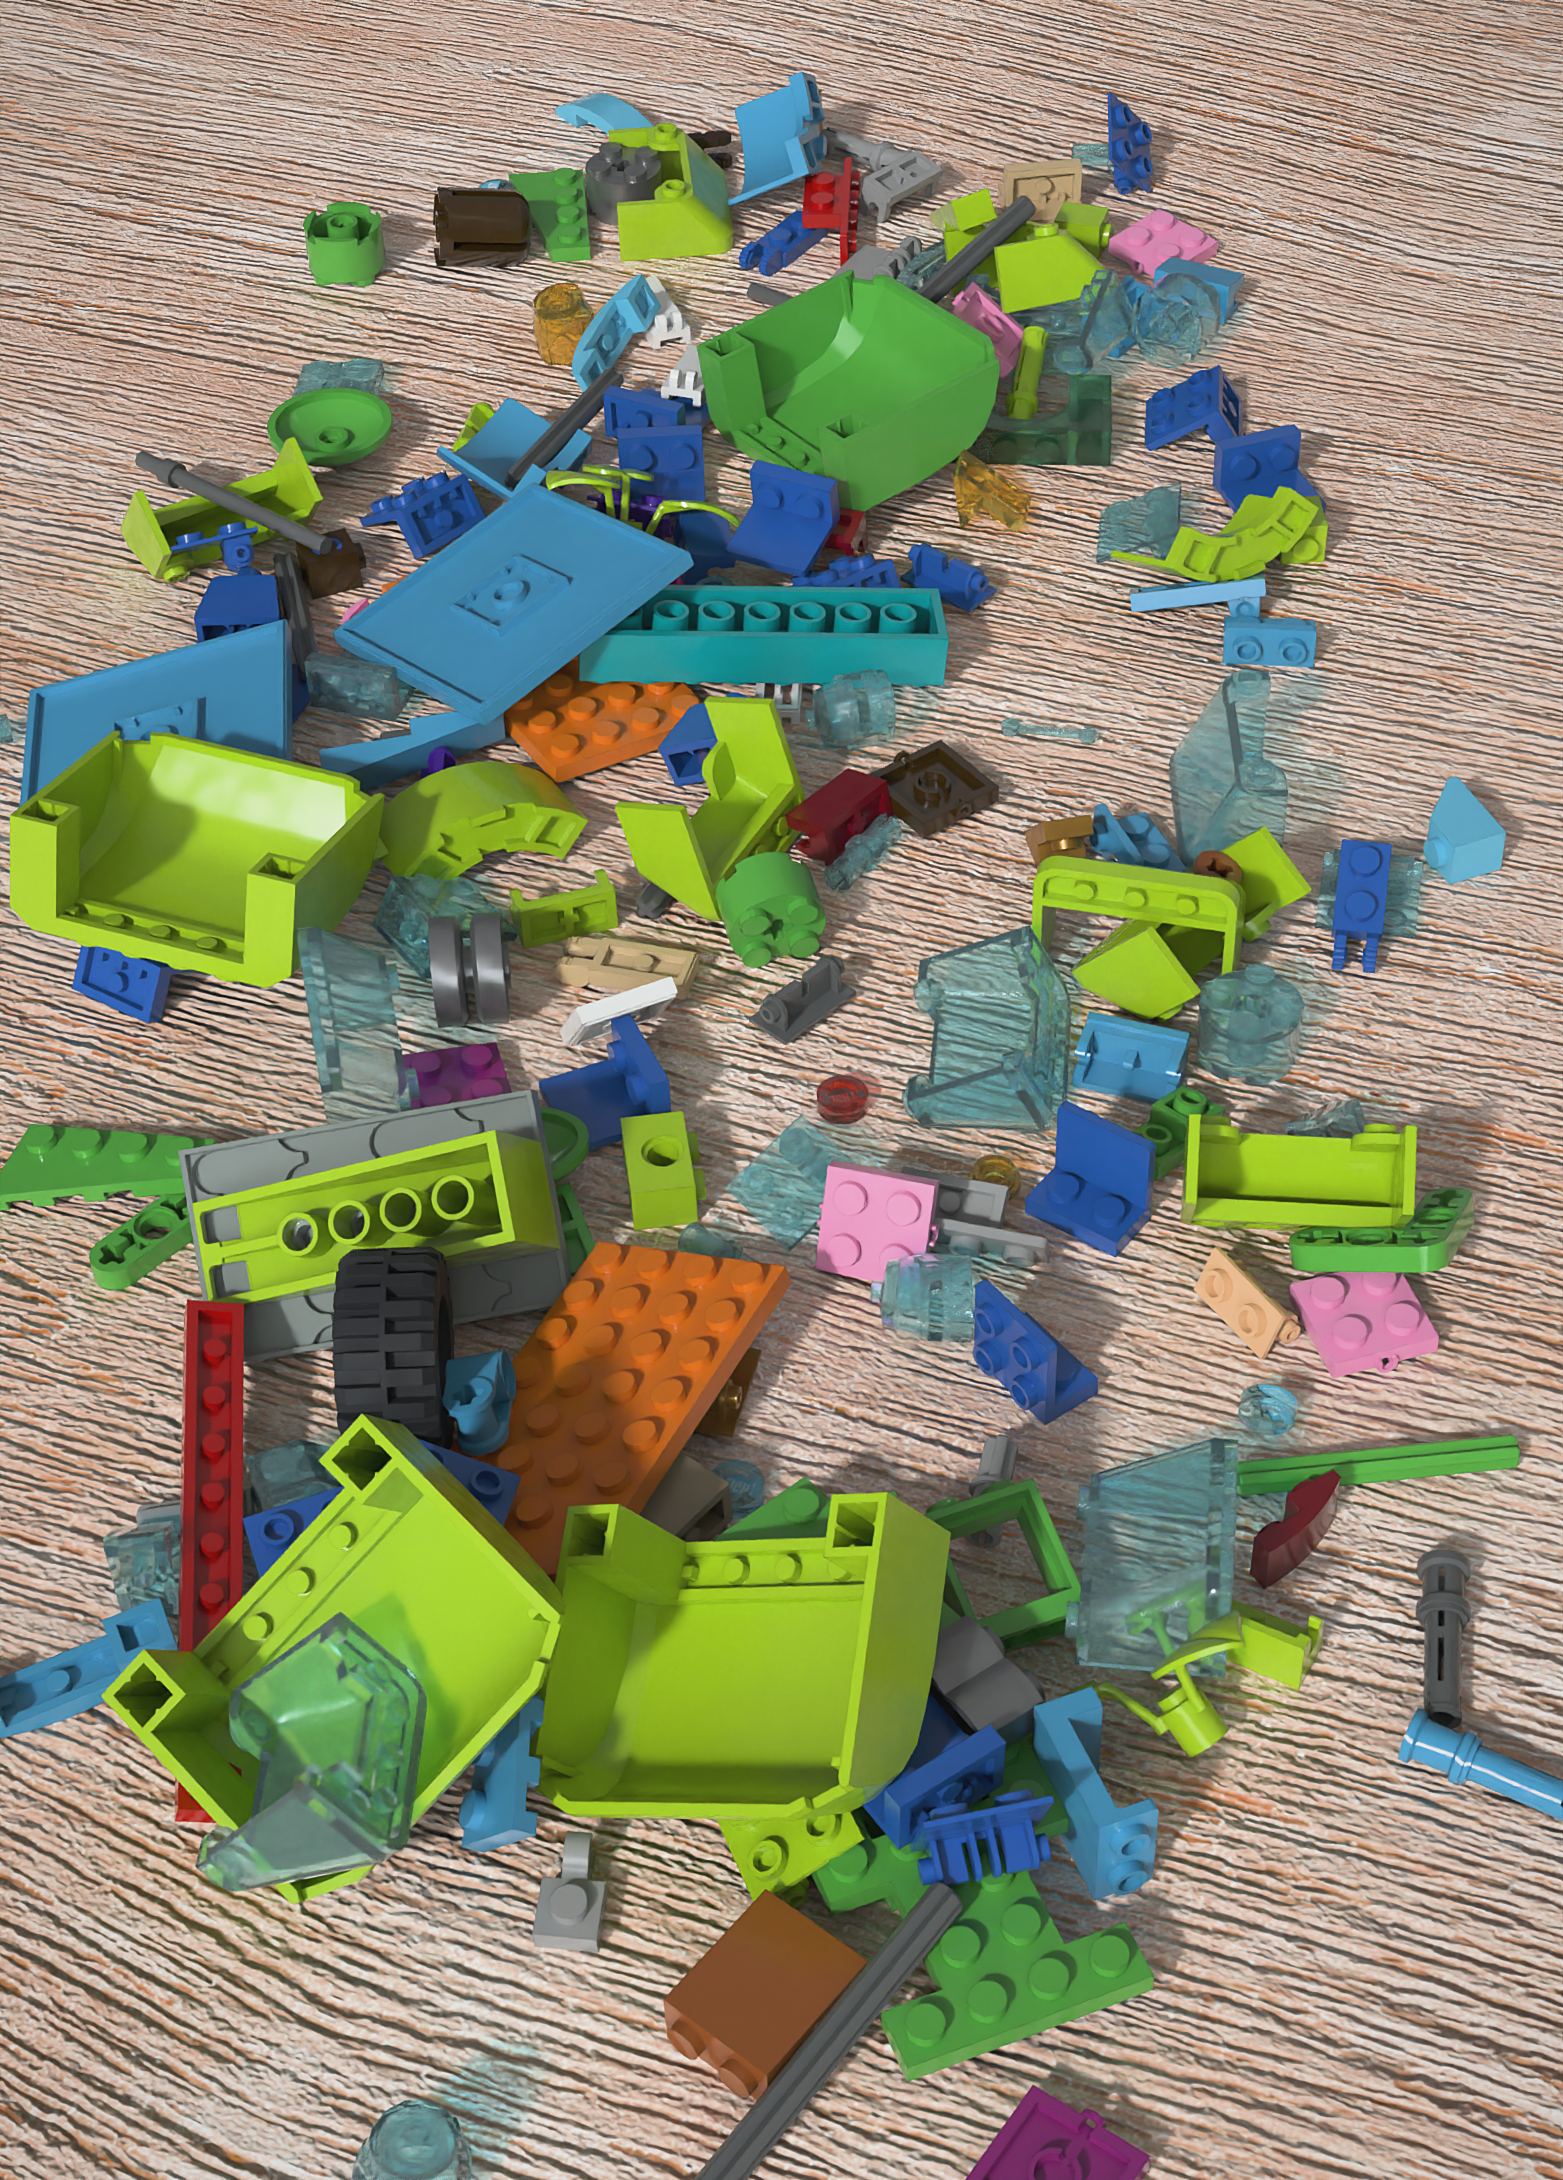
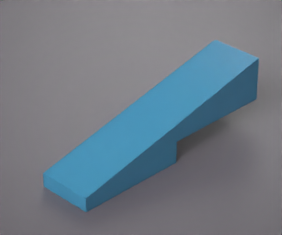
[319,711,505,792]

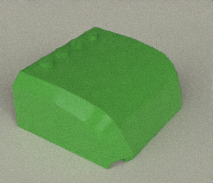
[696,270,1000,512]

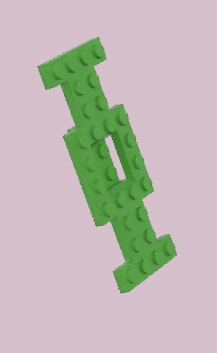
[811,1491,1154,2082]

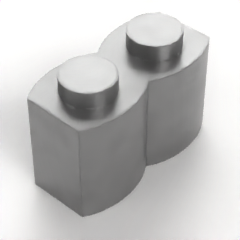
[929,1615,1045,1749]

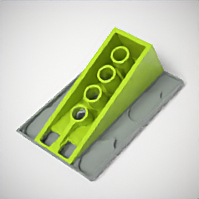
[178,1089,571,1365]

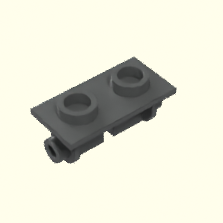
[749,956,856,1045]

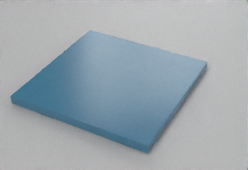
[332,482,694,726]
[19,619,292,807]

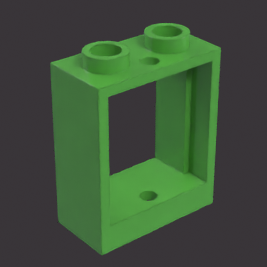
[923,1478,1090,1654]

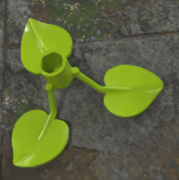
[546,464,740,535]
[1026,1567,1245,1758]

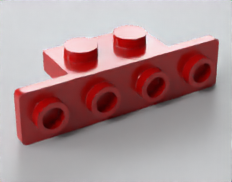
[802,157,860,266]

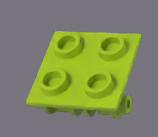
[717,1811,865,1908]

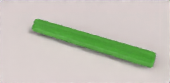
[1232,1434,1520,1496]

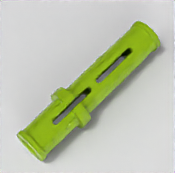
[1002,326,1049,446]

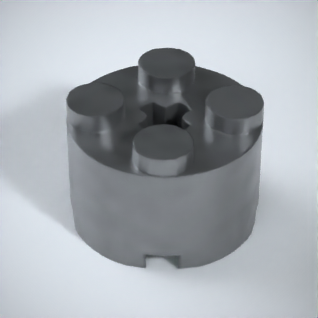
[585,142,662,226]

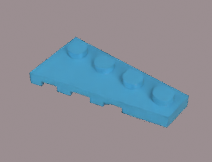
[459,1693,544,1853]

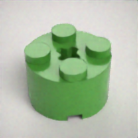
[303,202,386,287]
[715,852,826,968]

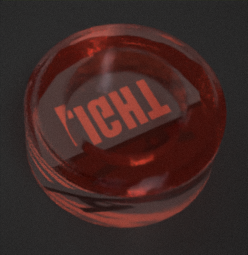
[817,1075,869,1125]

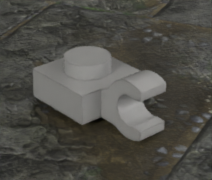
[532,1831,608,1952]

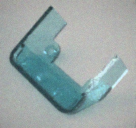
[296,926,420,1125]

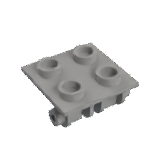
[830,236,933,288]

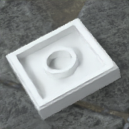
[559,976,678,1047]

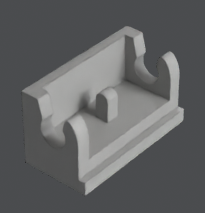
[859,150,944,224]

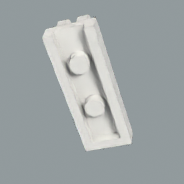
[619,276,691,350]
[661,344,706,407]

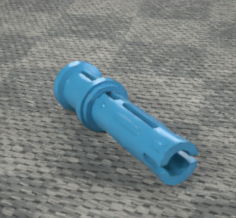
[1398,1708,1563,1821]

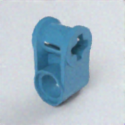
[442,1349,516,1456]

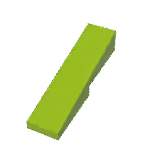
[929,188,997,232]

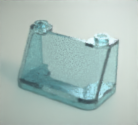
[963,269,1136,375]
[1169,669,1288,869]
[902,925,1072,1132]
[1065,1437,1238,1678]
[195,1611,427,1892]

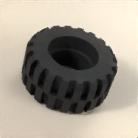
[332,1246,455,1450]

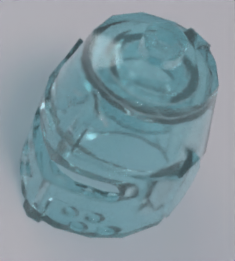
[805,669,896,750]
[870,1253,974,1343]
[352,2100,472,2180]

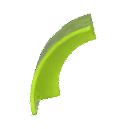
[1110,486,1319,583]
[379,761,589,900]

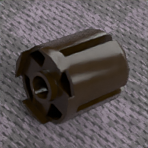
[433,187,532,267]

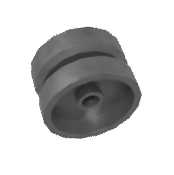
[428,911,512,1028]

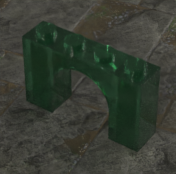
[948,374,1112,466]

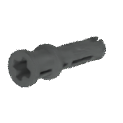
[1416,1550,1471,1729]

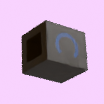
[295,528,366,600]

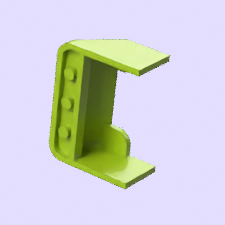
[608,123,734,262]
[943,213,1112,314]
[120,437,323,583]
[614,696,806,922]
[1070,825,1312,1023]
[1030,856,1246,1009]
[1180,1114,1417,1232]

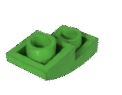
[1131,1085,1225,1181]

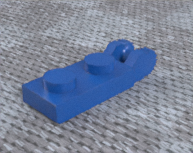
[738,210,829,277]
[1331,839,1392,973]

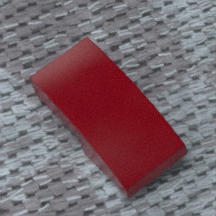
[1250,1469,1341,1590]

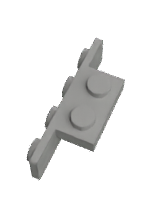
[902,1167,1051,1267]

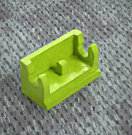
[508,869,618,949]
[1187,1574,1324,1690]

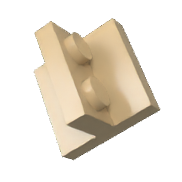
[998,158,1082,224]

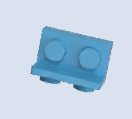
[1222,616,1317,667]
[1089,803,1187,872]

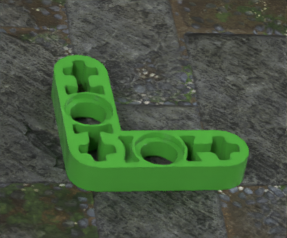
[1289,1187,1475,1273]
[89,1193,193,1290]

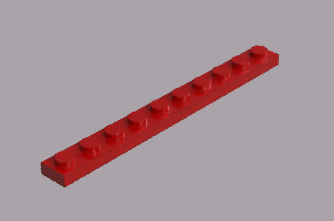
[174,1300,244,1823]

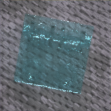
[1096,482,1182,563]
[1315,848,1424,939]
[725,1114,853,1252]

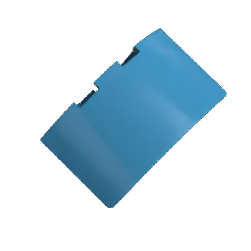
[728,71,827,207]
[436,398,593,502]

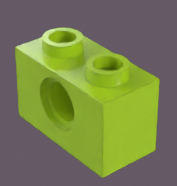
[620,1111,706,1231]

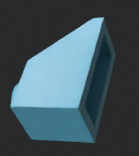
[1424,776,1506,885]

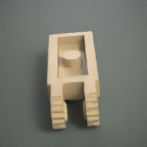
[552,936,699,1000]

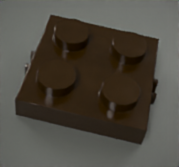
[869,740,999,839]

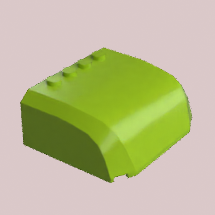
[10,731,385,988]
[101,1413,566,1905]
[529,1492,951,1821]

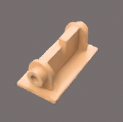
[1194,1246,1301,1360]

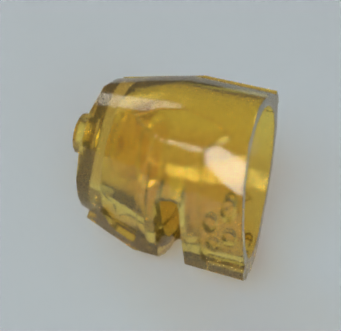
[532,282,595,366]

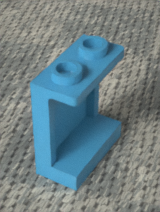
[1032,1686,1159,1901]

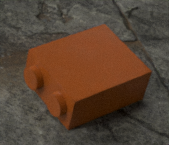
[663,1889,869,2100]

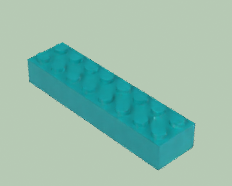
[578,585,949,687]

